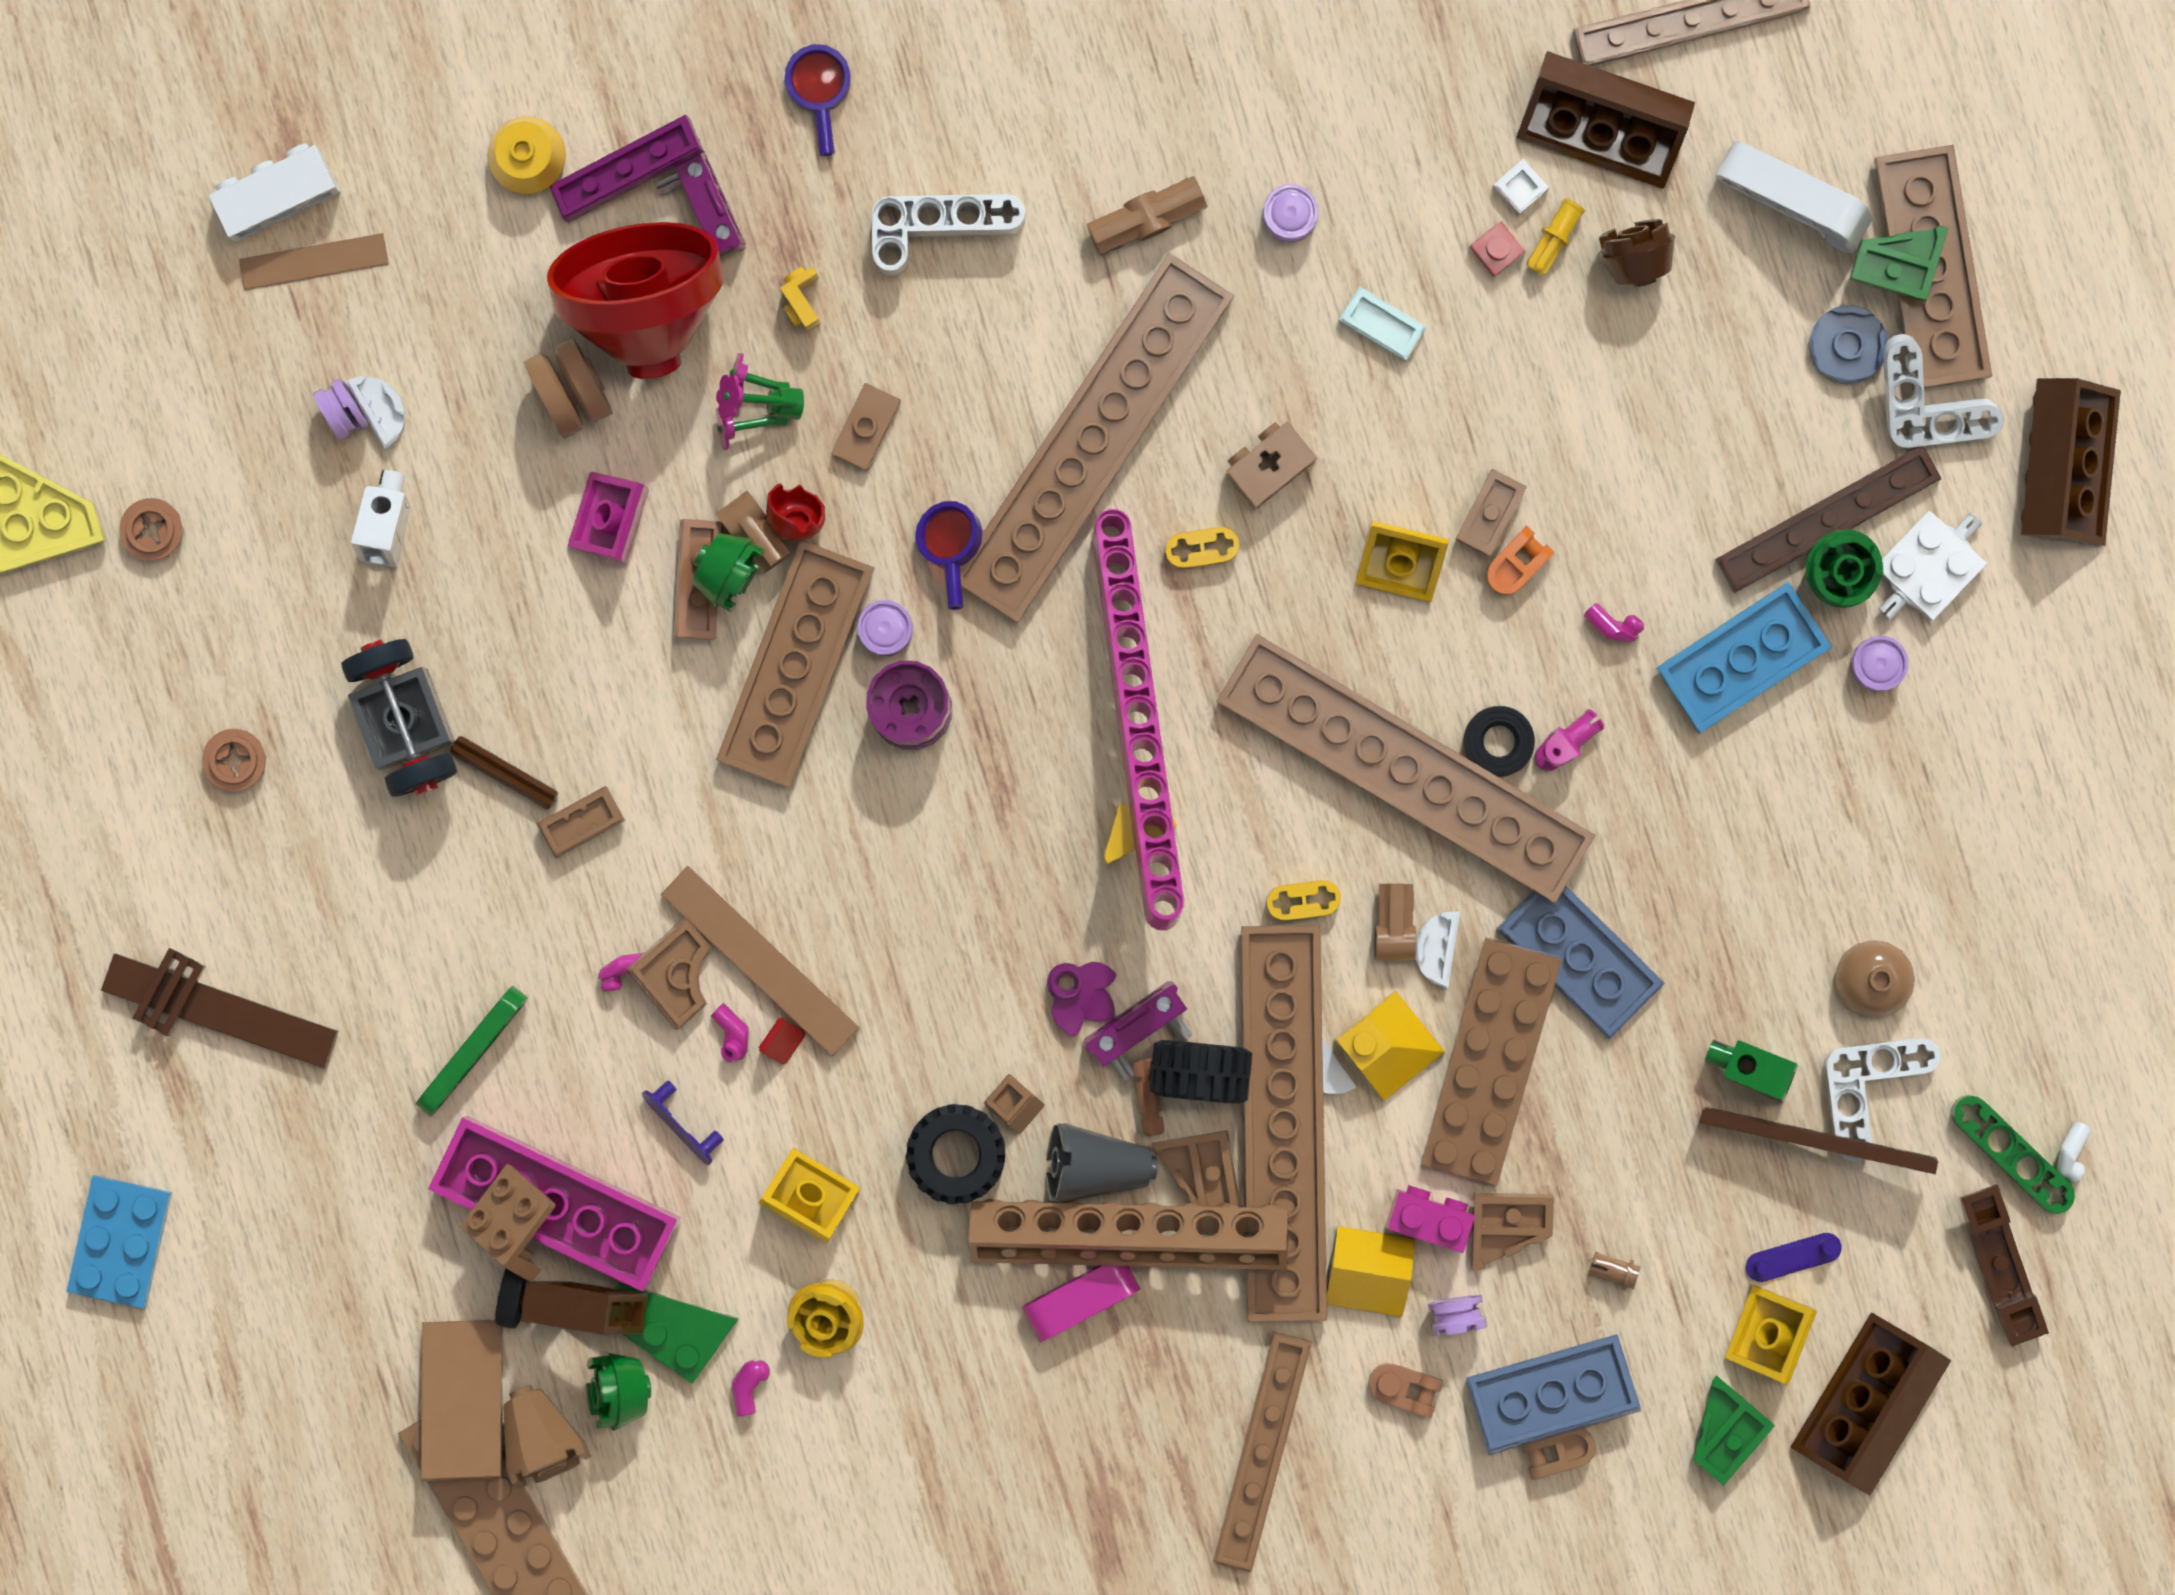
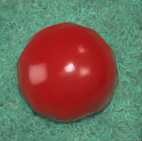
[766,483,825,541]

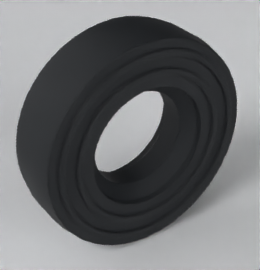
[1463,706,1535,777]
[495,1268,528,1328]

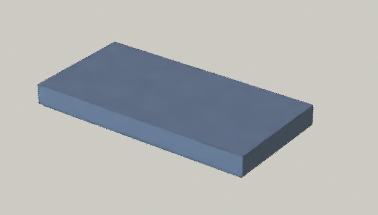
[1496,886,1665,1039]
[1466,1334,1641,1455]

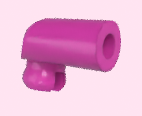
[1584,603,1644,643]
[598,953,643,992]
[732,1360,770,1417]

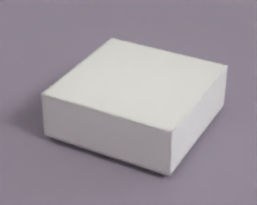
[1493,159,1549,215]

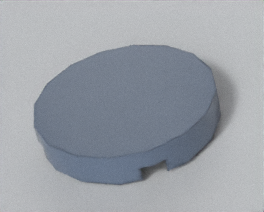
[1808,305,1888,384]

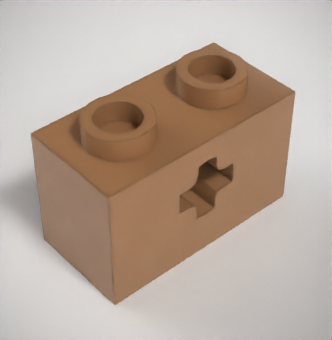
[1226,421,1317,510]

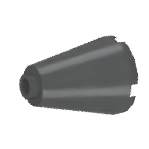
[1046,1123,1158,1202]

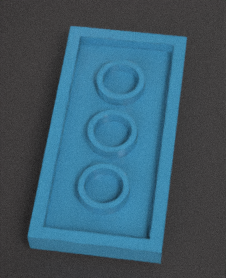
[1656,581,1832,734]

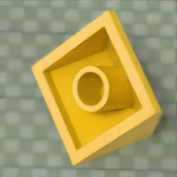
[1355,520,1449,602]
[1104,803,1178,865]
[759,1148,861,1243]
[1327,1225,1415,1317]
[1725,1285,1817,1385]

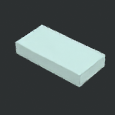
[1339,286,1426,361]

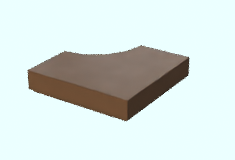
[625,918,712,1030]

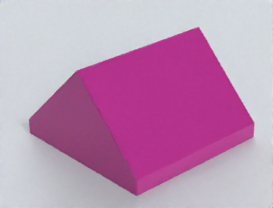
[567,471,649,564]

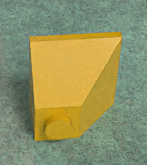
[1334,990,1445,1101]

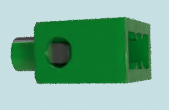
[1705,1039,1798,1103]

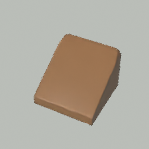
[984,1074,1044,1134]

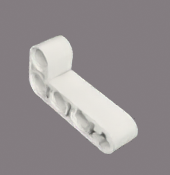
[1715,141,1872,254]
[872,194,1026,276]

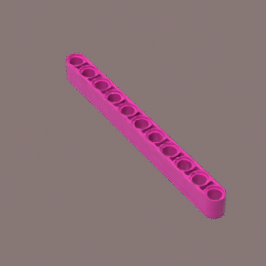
[1092,508,1184,931]

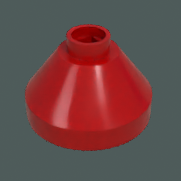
[547,222,724,379]

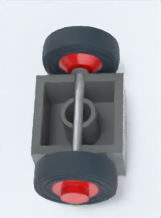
[341,639,457,797]

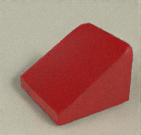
[758,1017,805,1064]

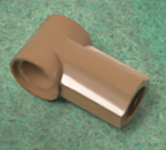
[716,490,791,573]
[1374,884,1416,961]

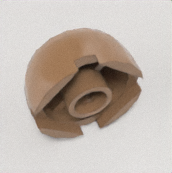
[1834,940,1915,1019]

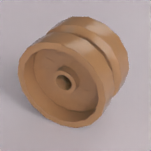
[524,336,613,439]

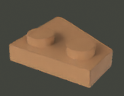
[1151,1130,1241,1207]
[1471,1193,1554,1271]

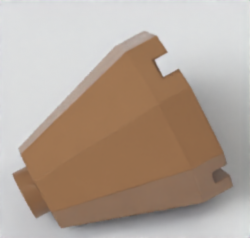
[503,1386,591,1488]

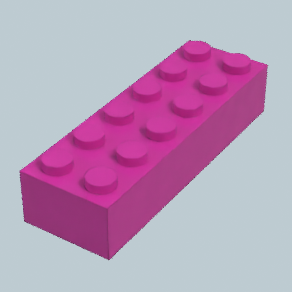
[428,1116,681,1292]

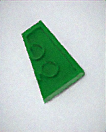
[616,1282,739,1384]

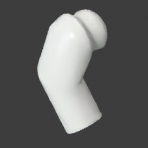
[2056,1122,2091,1183]

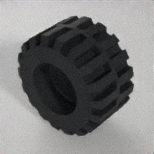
[1149,1040,1252,1104]
[906,1104,1006,1205]

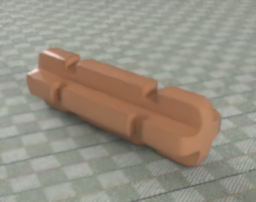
[1132,1058,1165,1136]

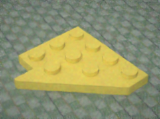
[0,454,107,574]

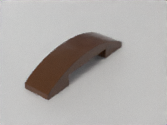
[1959,1184,2049,1346]

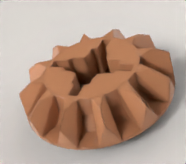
[119,498,184,561]
[202,729,267,791]

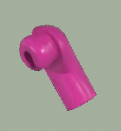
[710,1003,749,1063]

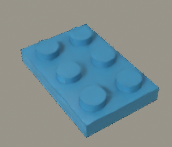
[66,1175,172,1309]

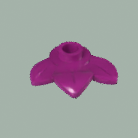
[1047,961,1117,1037]

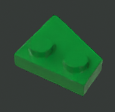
[1849,226,1948,302]
[1693,1375,1775,1486]

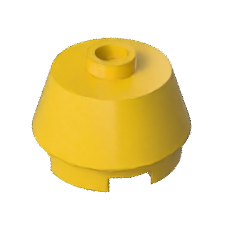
[487,116,566,194]
[787,1279,864,1358]

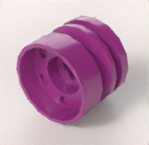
[866,661,952,750]

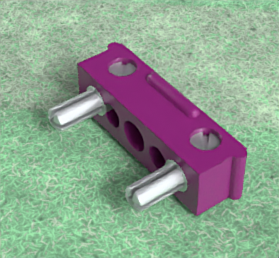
[656,152,746,257]
[1083,981,1192,1081]

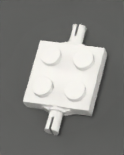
[1878,510,1987,622]

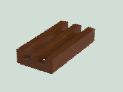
[133,948,206,1036]

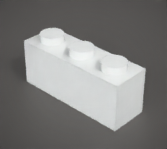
[208,143,341,243]

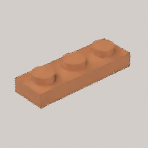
[674,519,722,640]

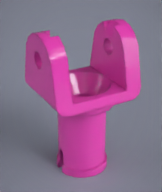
[1534,709,1605,771]

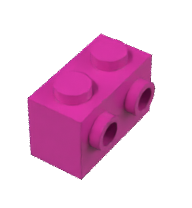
[1385,1185,1475,1253]

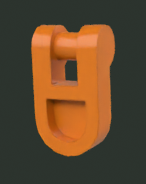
[1486,525,1555,595]

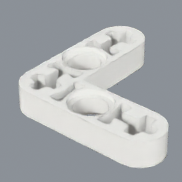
[1883,334,2004,448]
[1824,1038,1940,1162]

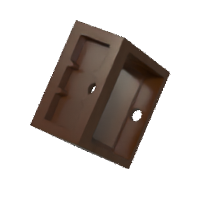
[521,1281,648,1335]

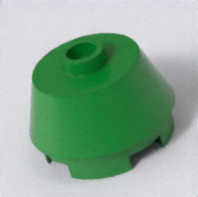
[1806,529,1883,608]
[692,533,765,612]
[586,1352,651,1431]

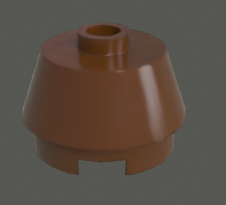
[1598,219,1675,287]

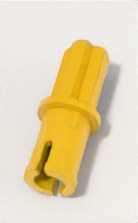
[1527,198,1585,275]

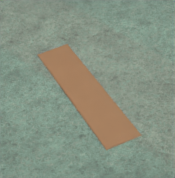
[239,233,389,290]

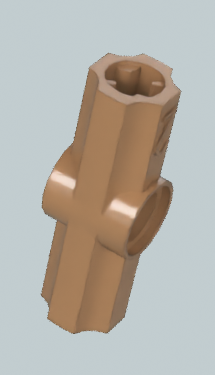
[1087,176,1208,256]

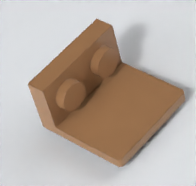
[460,1164,555,1283]

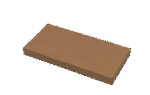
[421,1320,503,1481]

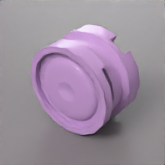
[1263,184,1318,243]
[313,378,368,441]
[858,600,913,656]
[1851,636,1908,691]
[1428,1295,1487,1336]

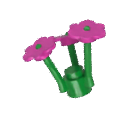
[716,353,804,450]

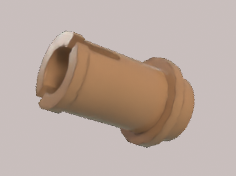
[1588,1251,1641,1290]

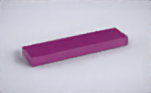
[550,114,704,223]

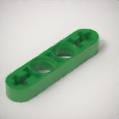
[415,986,528,1117]
[1951,1095,2075,1214]

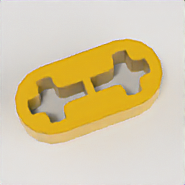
[1165,527,1239,569]
[1266,880,1341,920]

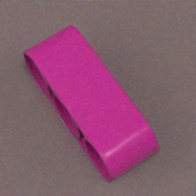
[1021,1265,1141,1342]

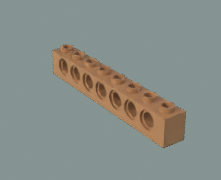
[968,1199,1289,1270]

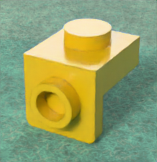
[780,266,821,332]

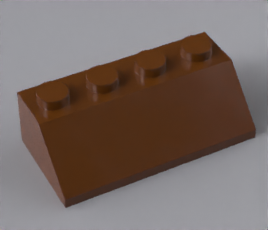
[1516,51,1695,189]
[2021,378,2121,546]
[1791,1312,1952,1496]

